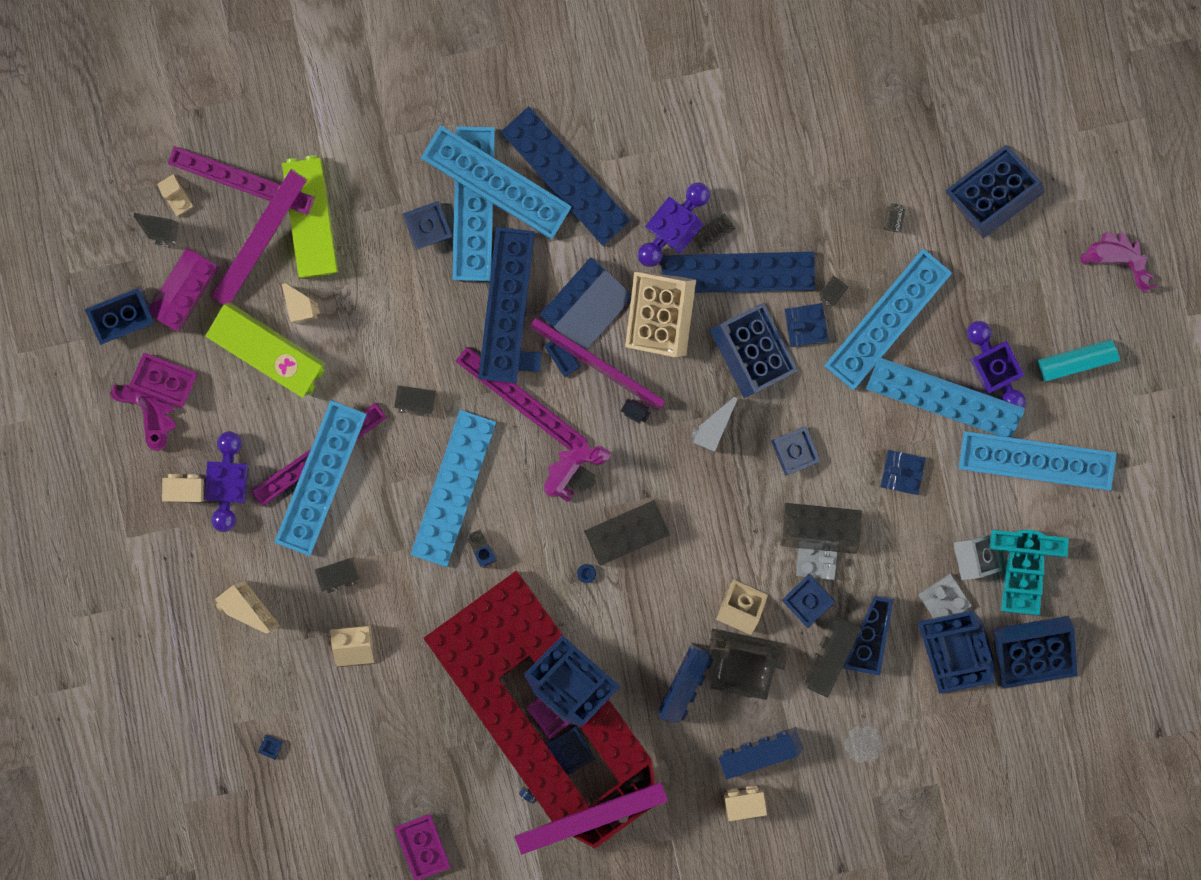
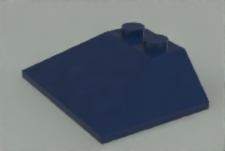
[918,610,995,694]
[524,635,620,727]

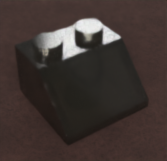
[134,213,179,248]

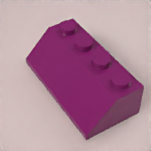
[150,247,220,332]

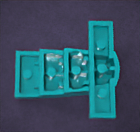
[989,529,1069,616]

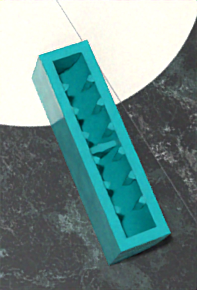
[1037,339,1120,382]

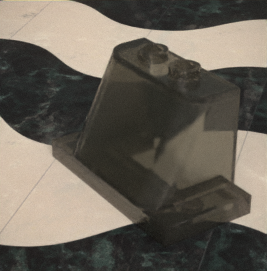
[708,628,787,700]

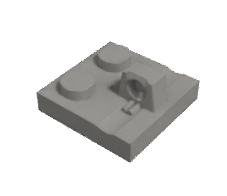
[796,538,838,580]
[918,574,971,618]

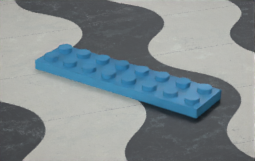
[420,125,572,240]
[452,126,495,281]
[824,249,952,390]
[866,357,1025,438]
[274,400,367,556]
[411,410,496,567]
[958,431,1116,491]

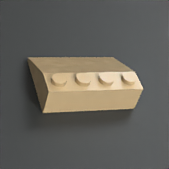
[625,271,696,358]
[215,580,280,634]

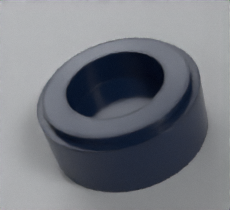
[577,564,596,583]
[519,787,537,804]

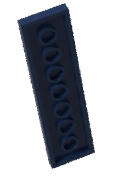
[500,106,631,246]
[478,227,535,384]
[661,251,815,293]

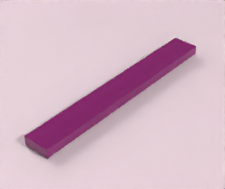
[168,146,315,215]
[212,169,308,305]
[530,318,665,410]
[455,347,588,451]
[251,402,387,507]
[514,782,668,855]

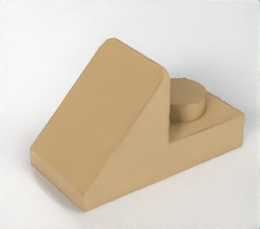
[157,174,194,217]

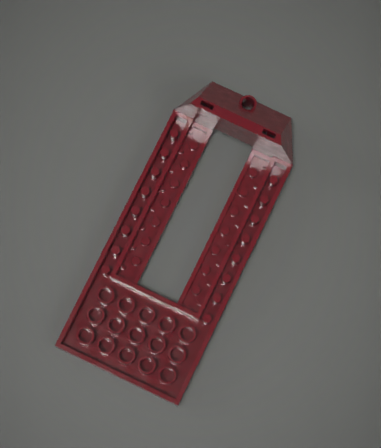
[423,570,656,849]

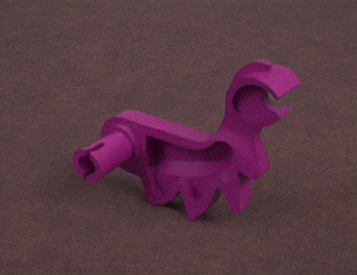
[1080,232,1158,293]
[110,383,176,451]
[544,442,610,502]

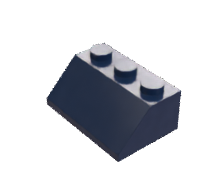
[85,286,154,345]

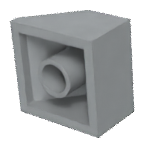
[954,534,1002,580]

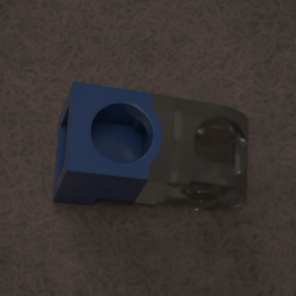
[467,529,497,568]

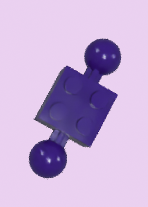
[638,182,710,267]
[967,321,1026,408]
[204,431,249,532]

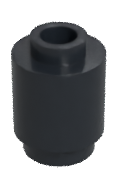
[621,398,650,424]

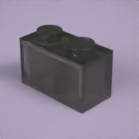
[394,385,437,417]
[315,557,360,593]

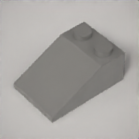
[690,397,738,452]

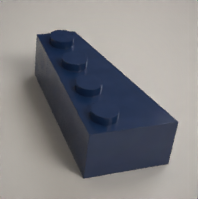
[842,595,894,676]
[718,727,804,780]

